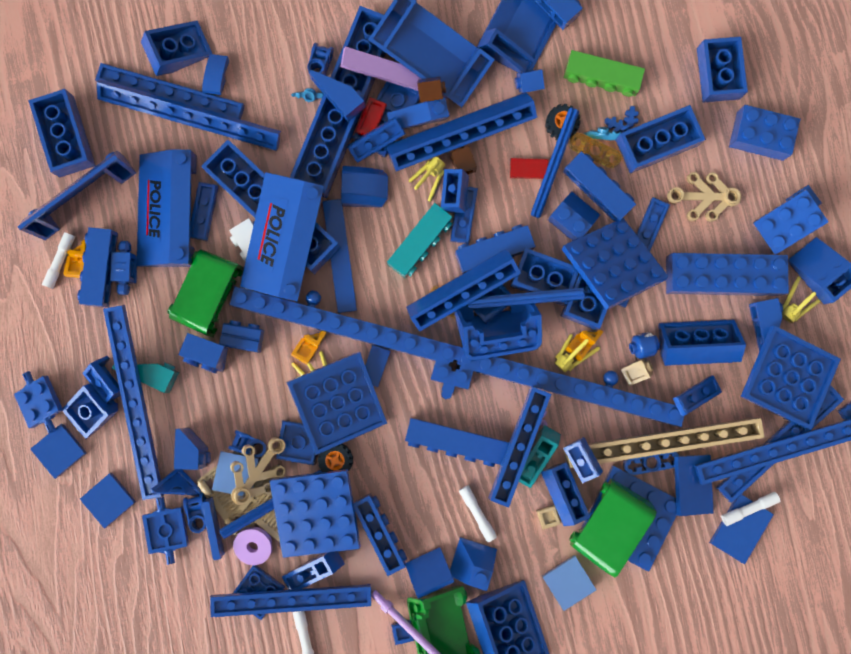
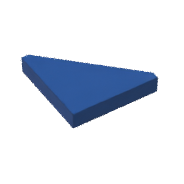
[150,469,203,496]

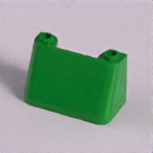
[167,249,244,338]
[569,478,656,578]
[407,586,481,654]

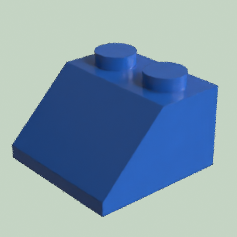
[548,191,600,241]
[174,428,211,470]

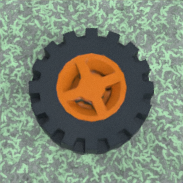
[545,104,581,140]
[318,444,353,472]

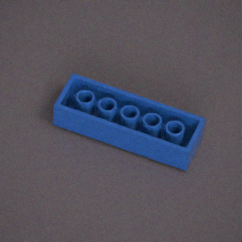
[666,253,789,296]

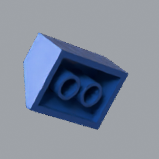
[510,248,579,306]

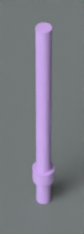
[371,590,441,654]

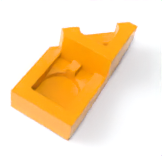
[63,240,86,278]
[565,330,603,361]
[291,331,326,365]

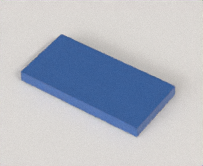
[352,82,420,158]

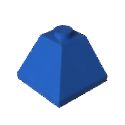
[450,537,497,591]

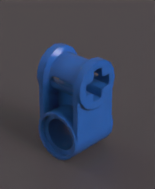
[307,42,334,76]
[228,430,268,458]
[183,493,207,533]

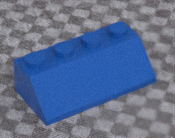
[658,320,746,366]

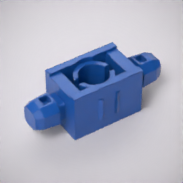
[110,241,137,295]

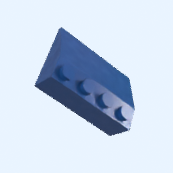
[466,580,550,654]

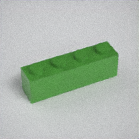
[563,50,645,97]

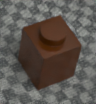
[417,76,446,103]
[451,146,477,175]

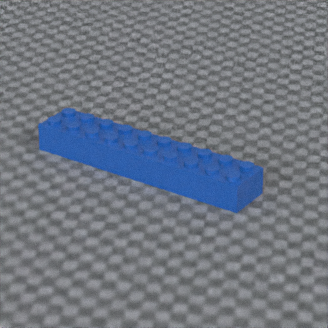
[290,6,386,198]

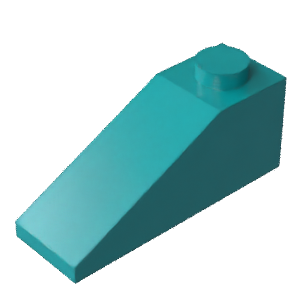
[112,362,180,393]
[519,425,561,488]

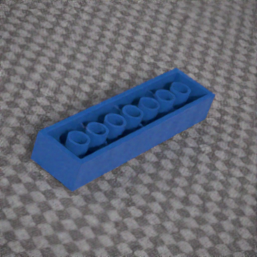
[201,139,341,275]

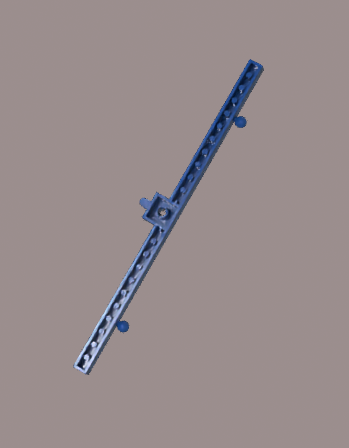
[229,286,684,427]

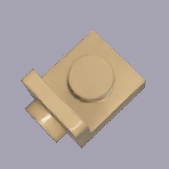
[621,358,654,386]

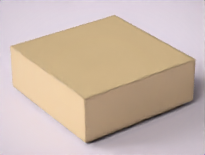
[536,505,561,530]

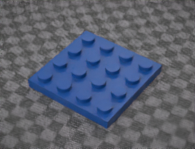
[562,218,669,310]
[740,326,841,430]
[286,352,387,455]
[581,465,677,572]
[270,469,361,558]

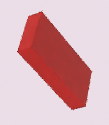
[355,97,387,136]
[510,158,548,179]

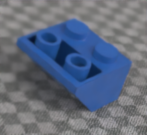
[178,333,228,374]

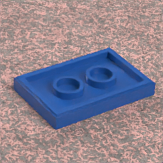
[674,455,714,516]
[709,494,774,564]

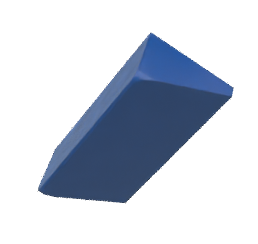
[563,437,603,483]

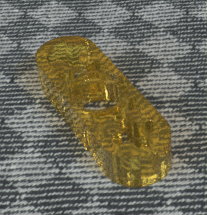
[569,133,622,168]

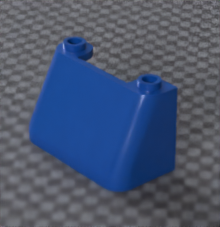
[454,304,542,360]

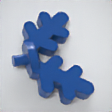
[604,106,639,133]

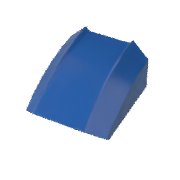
[341,166,388,207]
[63,383,118,439]

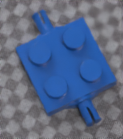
[14,371,63,433]
[142,497,189,565]

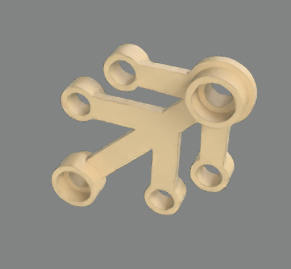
[667,172,741,222]
[230,437,286,505]

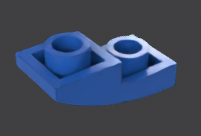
[202,54,229,95]

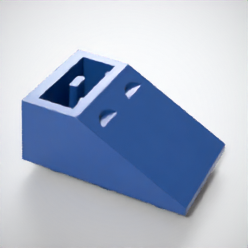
[788,237,851,305]

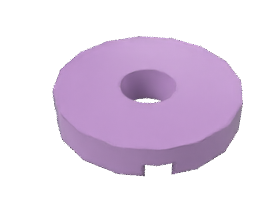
[233,527,273,565]

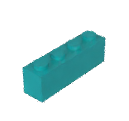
[387,203,453,278]

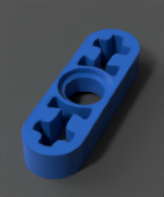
[623,452,679,475]

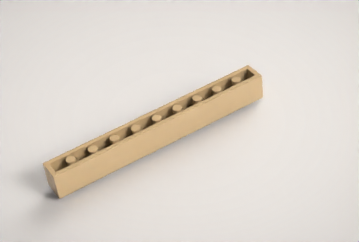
[564,418,765,468]

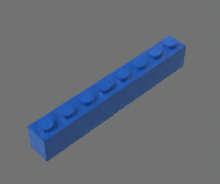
[386,93,537,171]

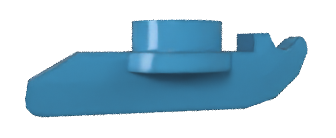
[291,88,324,102]
[584,127,621,141]

